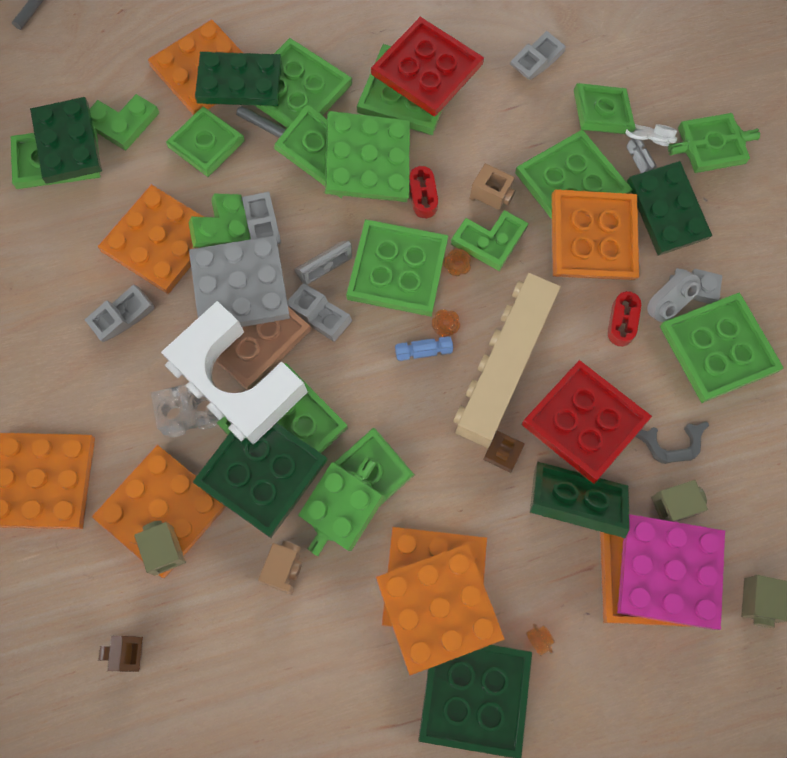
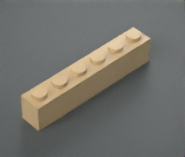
[453,273,561,448]

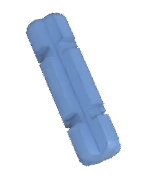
[395,336,453,361]

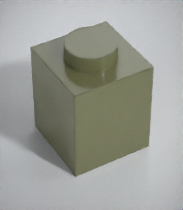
[651,480,708,522]
[134,521,186,576]
[741,575,787,628]

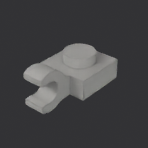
[669,268,722,304]

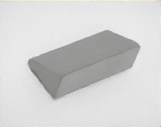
[294,241,352,285]

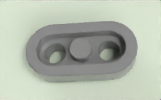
[647,271,701,322]

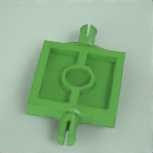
[668,113,760,173]
[298,457,385,556]

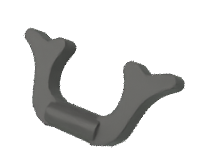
[635,422,709,464]

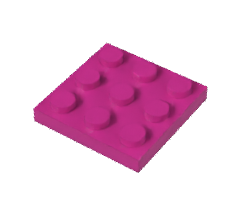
[617,514,725,630]

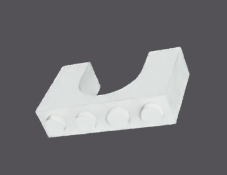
[161,301,308,445]

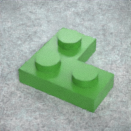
[90,94,159,151]
[188,193,251,248]
[451,210,529,271]

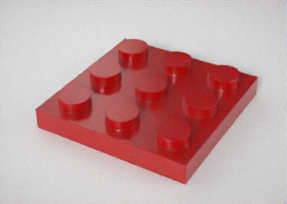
[371,16,484,117]
[521,360,652,484]

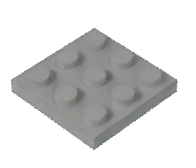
[189,235,290,327]

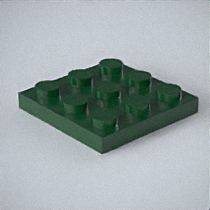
[193,423,328,538]
[418,645,532,758]

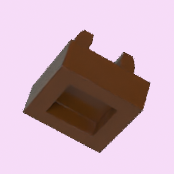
[483,430,525,473]
[98,636,143,672]

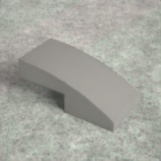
[510,31,566,80]
[242,192,281,244]
[287,283,352,342]
[85,284,155,342]

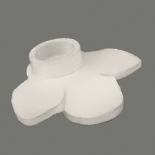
[625,124,677,146]

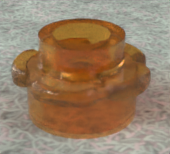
[443,249,471,276]
[431,309,460,337]
[526,624,555,656]

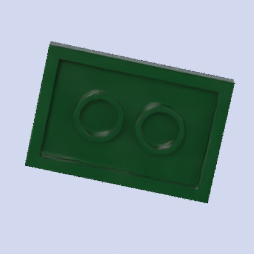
[195,52,282,106]
[30,97,102,184]
[627,161,712,256]
[530,462,630,538]

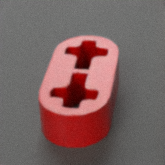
[409,166,438,219]
[608,291,642,347]

